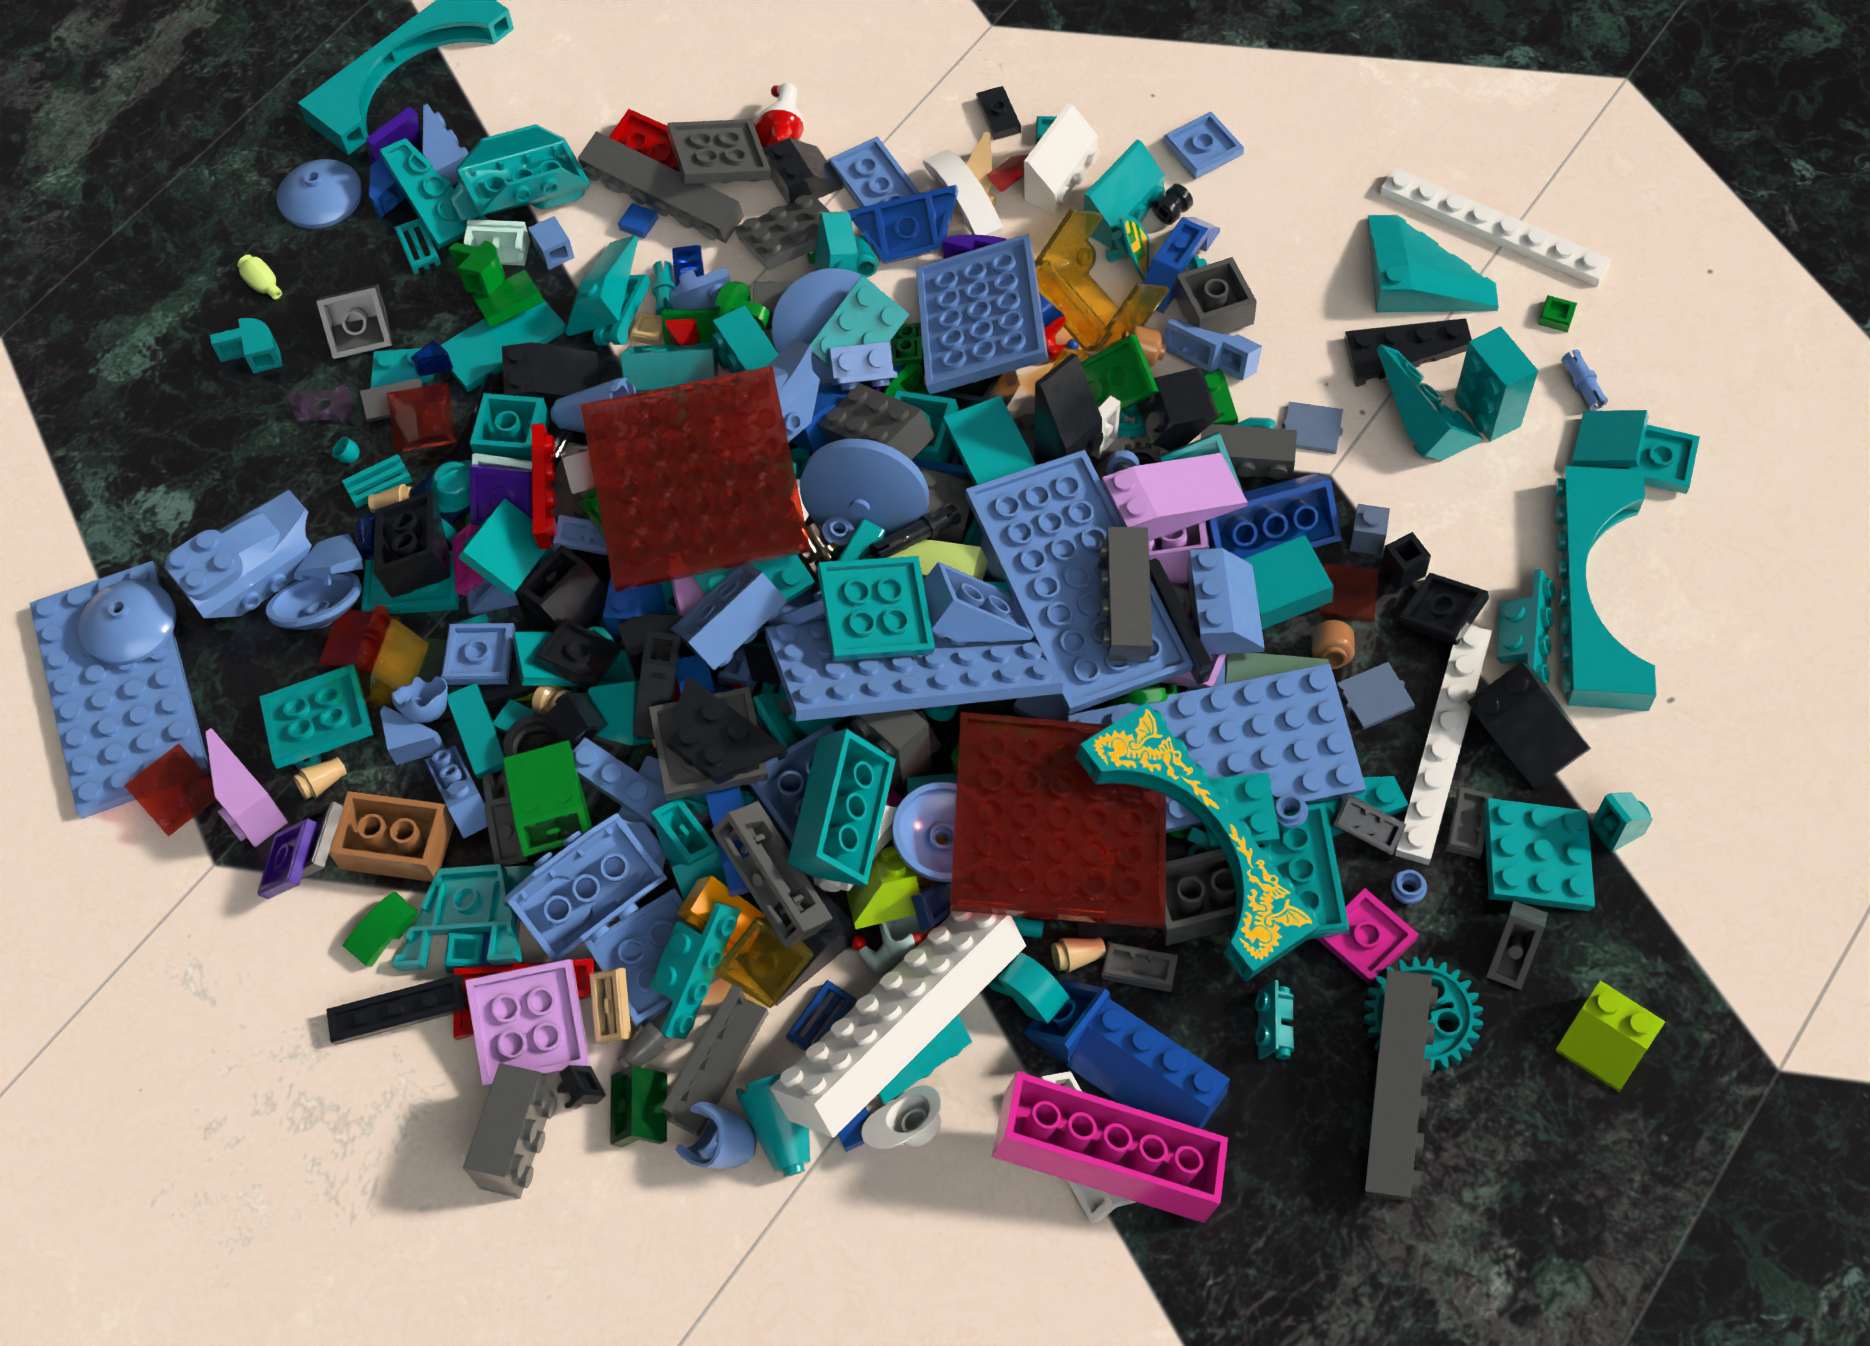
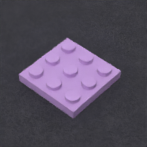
[465,959,591,1087]

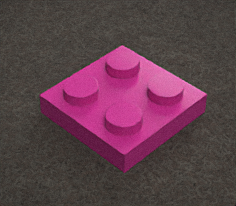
[1317,888,1419,986]

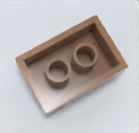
[329,791,455,882]

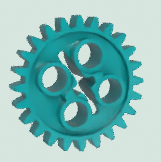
[1363,957,1483,1075]

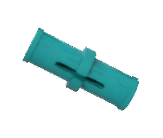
[652,261,675,316]

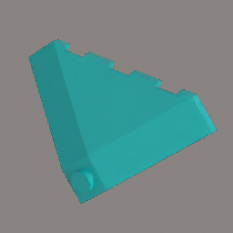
[1367,215,1499,312]

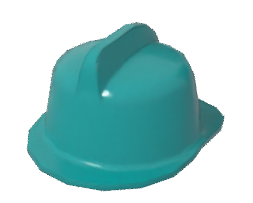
[425,460,472,513]

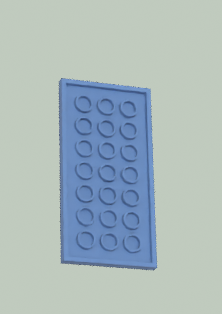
[965,450,1194,714]
[29,561,211,819]
[765,621,1064,721]
[1067,664,1366,843]

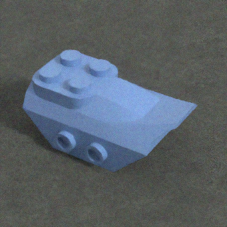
[685,339,820,461]
[164,489,312,618]
[504,813,668,962]

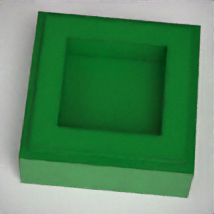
[1538,295,1577,332]

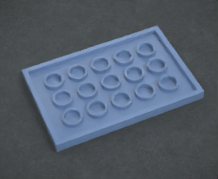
[916,233,1049,395]

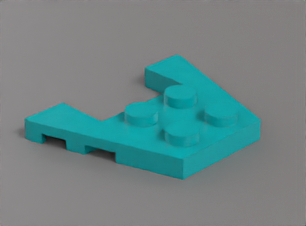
[392,864,522,971]

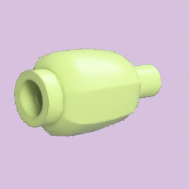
[237,255,282,300]

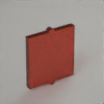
[1320,564,1378,622]

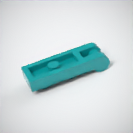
[593,274,651,346]

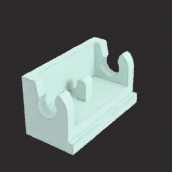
[464,219,530,266]

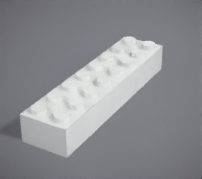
[770,902,1026,1138]

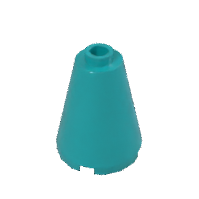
[736,1073,810,1177]

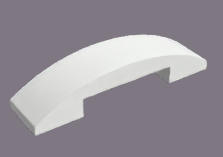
[923,149,1003,236]

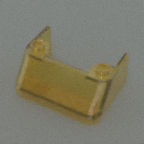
[1035,209,1170,352]

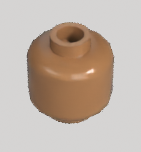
[1121,325,1166,368]
[1311,620,1355,669]

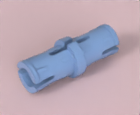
[1561,349,1608,411]

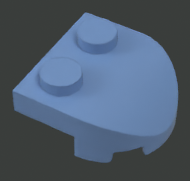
[669,267,731,309]

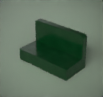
[610,1065,667,1147]

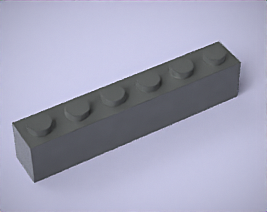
[578,131,744,243]
[1365,970,1438,1202]

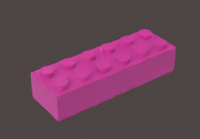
[992,1071,1228,1223]

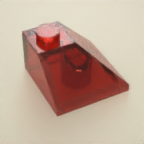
[387,383,457,452]

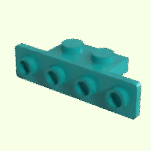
[1496,569,1555,684]
[649,902,741,1039]

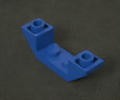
[1137,217,1220,314]

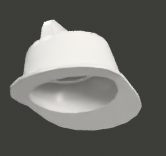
[861,1085,942,1150]

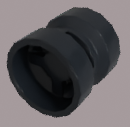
[1152,184,1193,225]

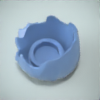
[391,676,448,723]

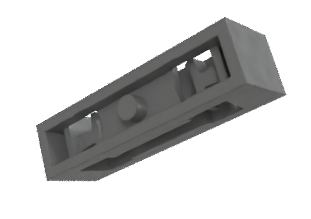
[712,801,833,948]

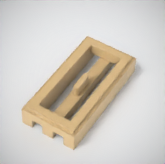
[589,968,631,1045]

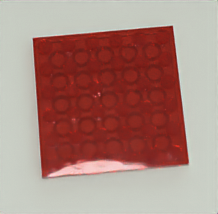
[580,366,811,592]
[950,712,1166,928]

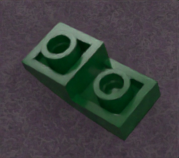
[891,322,923,366]

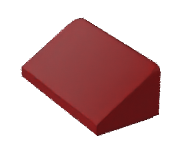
[987,154,1029,192]

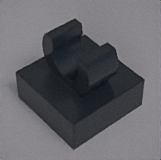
[557,1065,606,1109]

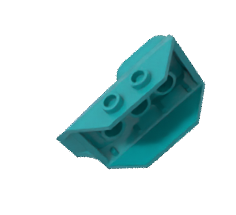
[450,124,590,221]

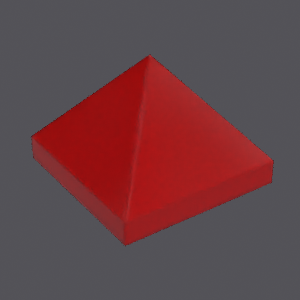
[665,319,700,346]

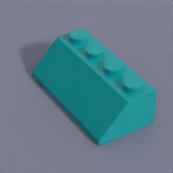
[787,729,896,886]

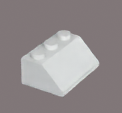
[1024,103,1100,213]

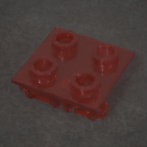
[319,605,401,674]
[124,743,216,837]

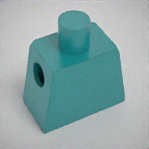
[588,681,651,745]

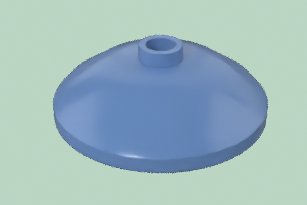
[277,159,363,229]
[266,572,362,630]
[78,579,176,665]
[892,782,997,882]

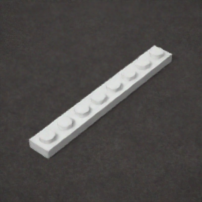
[1380,168,1612,287]
[1395,625,1492,865]

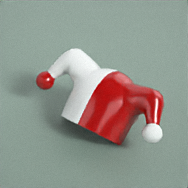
[753,83,804,148]

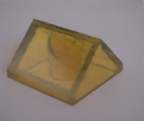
[371,619,429,704]
[714,917,814,1008]

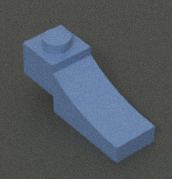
[1163,318,1262,380]

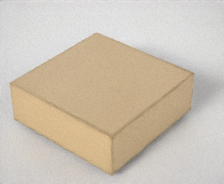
[630,312,664,345]

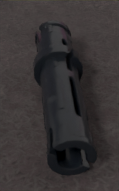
[869,504,961,559]

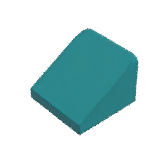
[444,932,484,973]

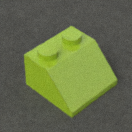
[846,846,919,929]
[1555,980,1665,1092]

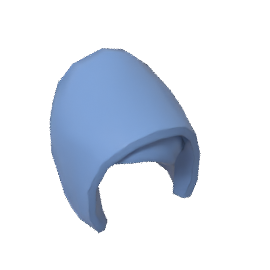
[675,1102,757,1169]

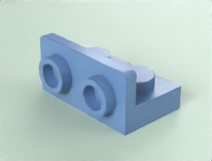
[828,342,898,391]

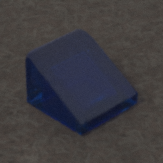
[411,340,453,377]

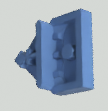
[294,533,363,585]

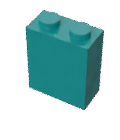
[1243,535,1333,630]

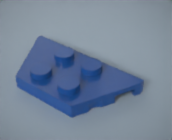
[848,185,959,264]

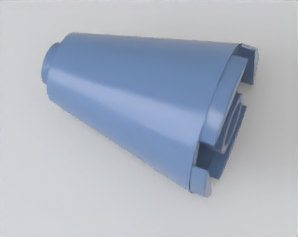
[551,377,640,440]

